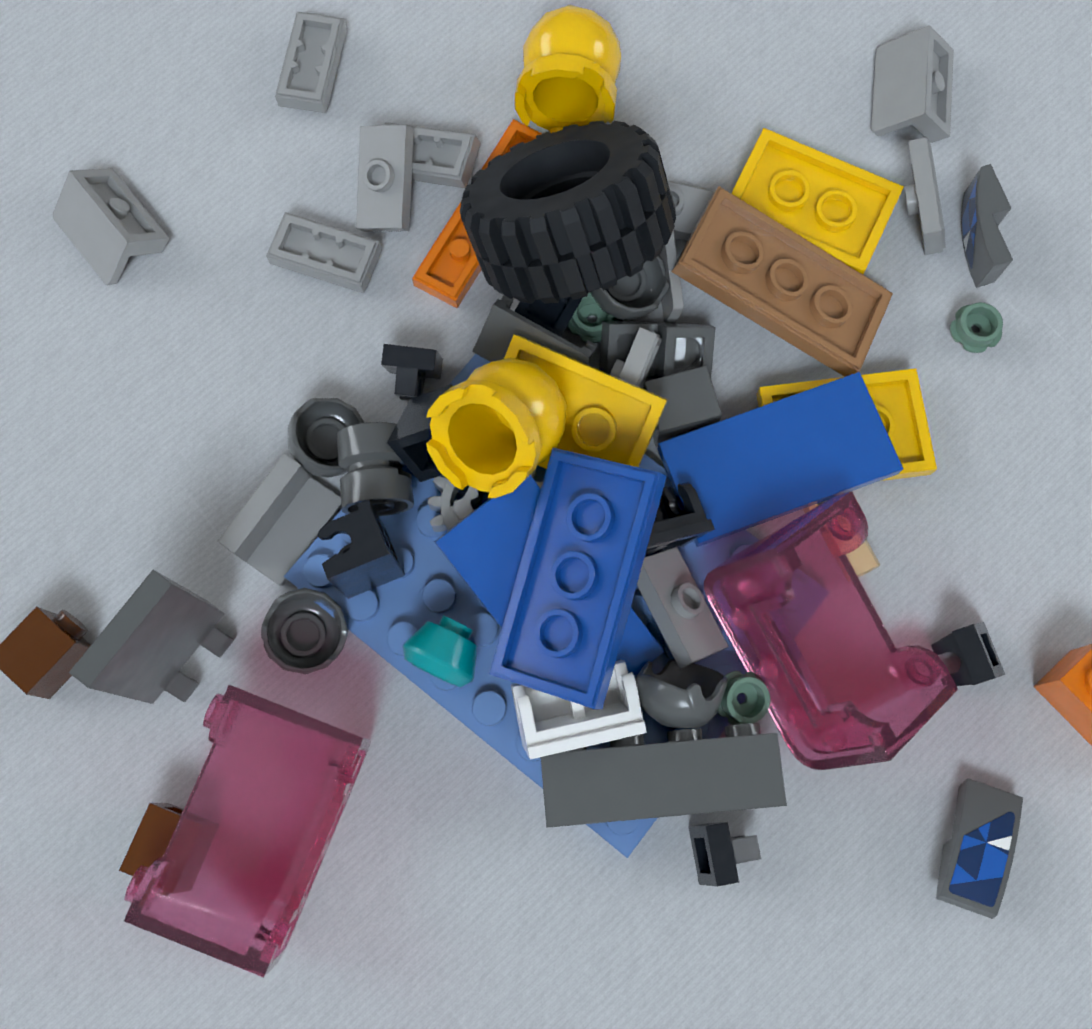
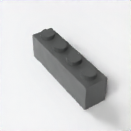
[540,723,787,828]

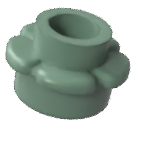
[567,293,618,343]
[950,302,1003,353]
[717,671,770,725]

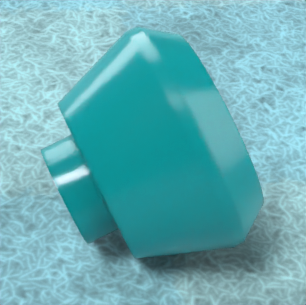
[402,616,478,688]

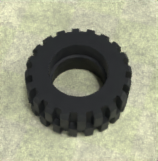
[460,121,676,304]

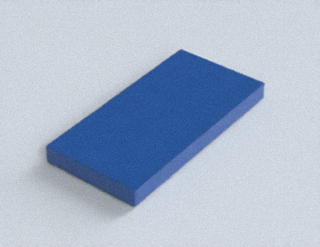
[657,372,903,547]
[489,448,667,709]
[434,475,664,676]

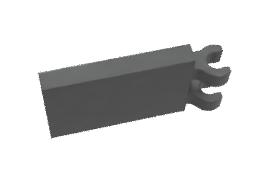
[69,569,234,704]

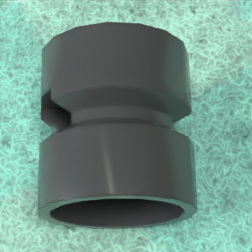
[337,422,414,516]

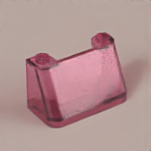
[704,491,958,770]
[124,685,371,978]

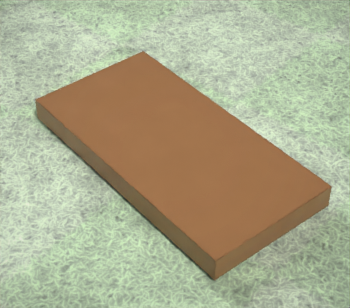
[671,186,893,377]

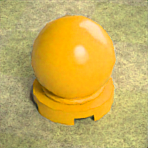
[515,4,621,133]
[426,358,567,498]

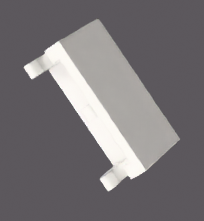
[510,660,647,759]

